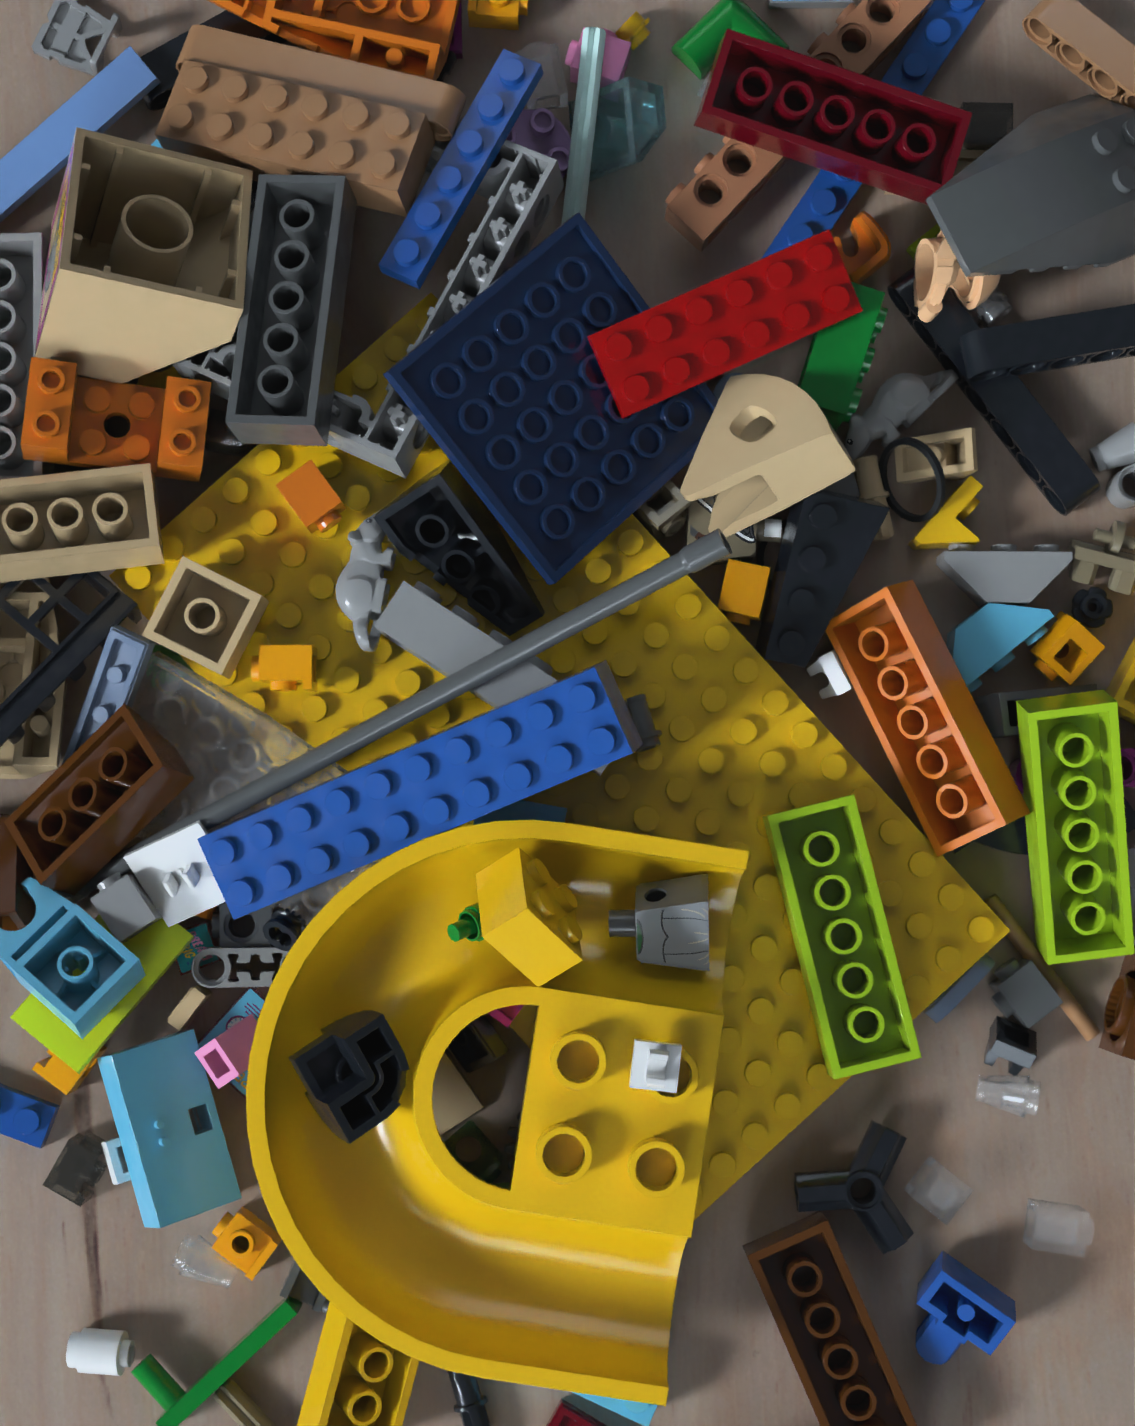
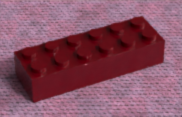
[694,28,972,205]

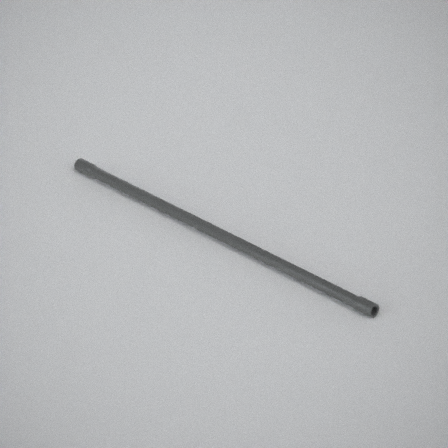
[50,528,732,904]

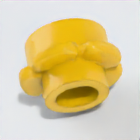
[615,11,651,51]

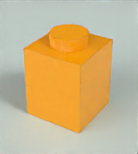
[717,559,771,626]

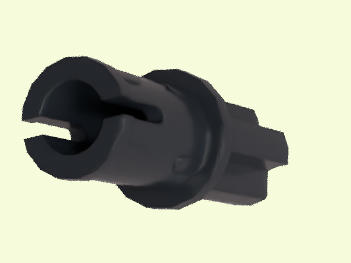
[446,1370,491,1426]

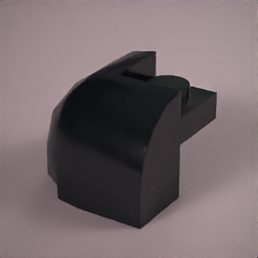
[288,1010,410,1144]

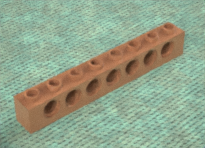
[665,0,932,252]

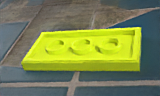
[10,914,194,1074]

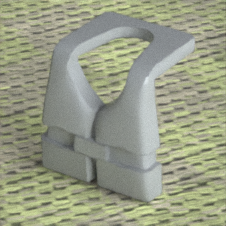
[31,0,122,77]

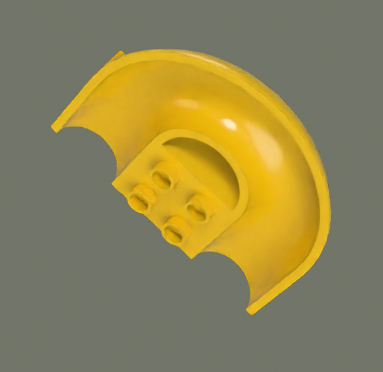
[246,820,749,1406]

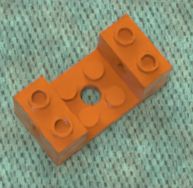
[21,357,212,482]

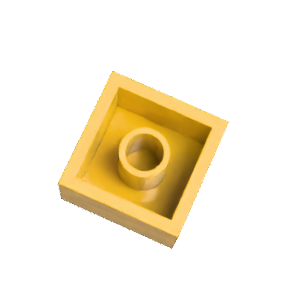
[475,847,583,987]

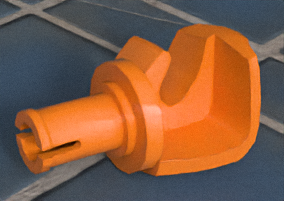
[833,210,891,284]

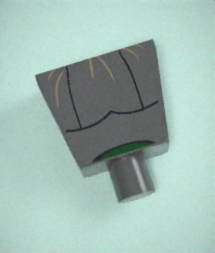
[609,874,710,971]

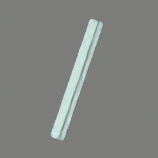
[561,27,606,225]

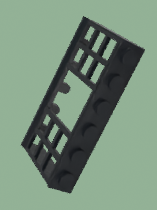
[0,571,142,747]

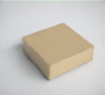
[167,985,213,1031]

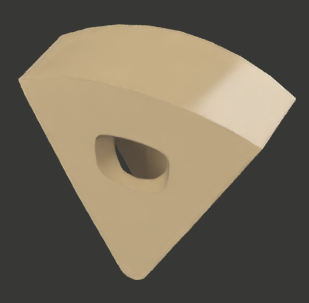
[680,374,856,537]

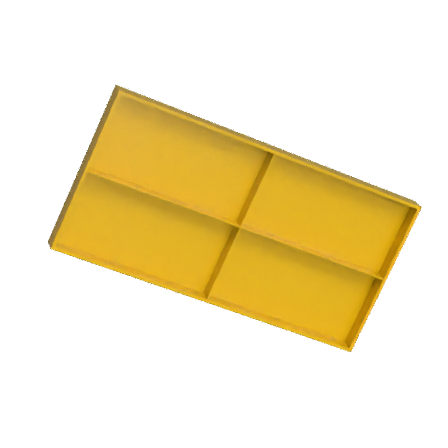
[109,292,1010,1220]

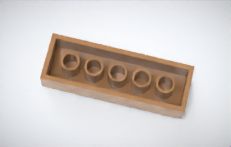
[155,59,436,217]

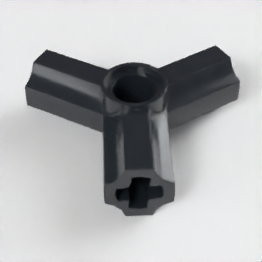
[794,1120,914,1254]

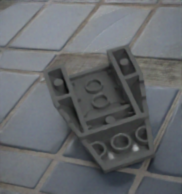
[926,94,1135,277]

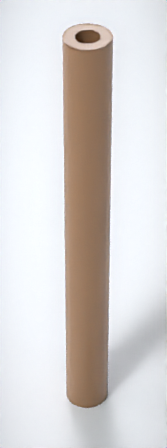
[984,894,1100,1041]

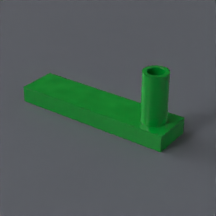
[131,1296,303,1426]

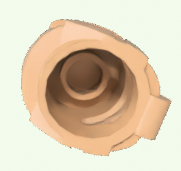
[913,230,1001,323]

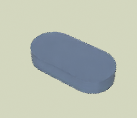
[925,953,996,1023]

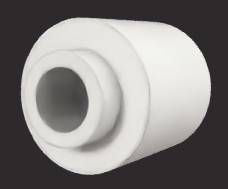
[66,1328,135,1376]

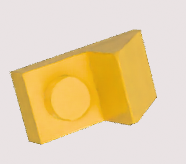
[908,475,983,550]

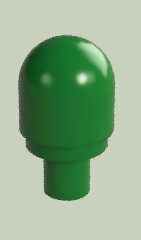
[447,903,484,942]

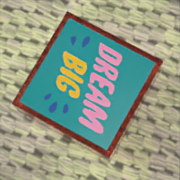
[175,920,222,976]

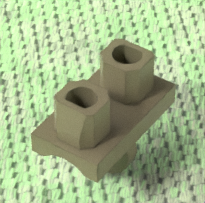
[1067,520,1135,595]

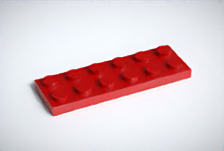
[587,229,863,418]

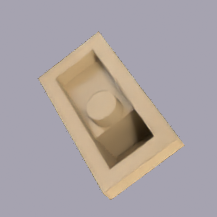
[895,427,978,484]

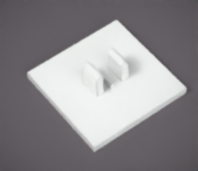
[123,820,225,927]

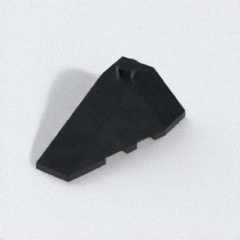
[373,459,545,636]

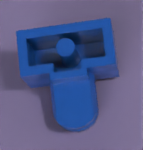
[915,1251,1016,1365]

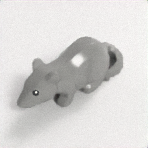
[844,369,959,461]
[335,509,396,652]

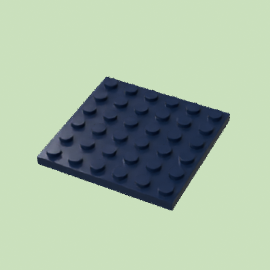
[383,212,718,585]

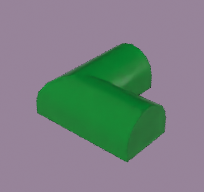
[671,0,789,80]

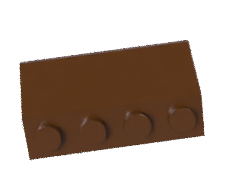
[4,704,195,895]

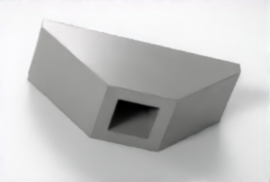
[936,544,1073,607]

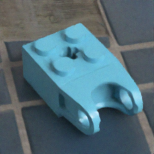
[0,877,146,1039]

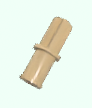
[853,455,894,541]

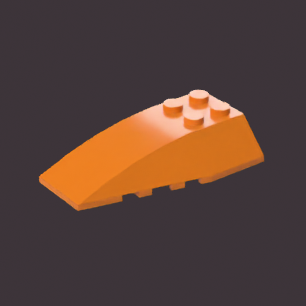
[207,0,461,80]

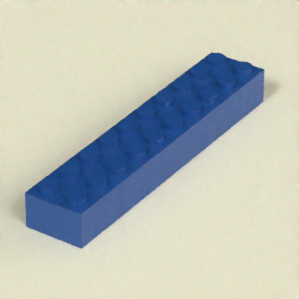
[197,660,643,920]

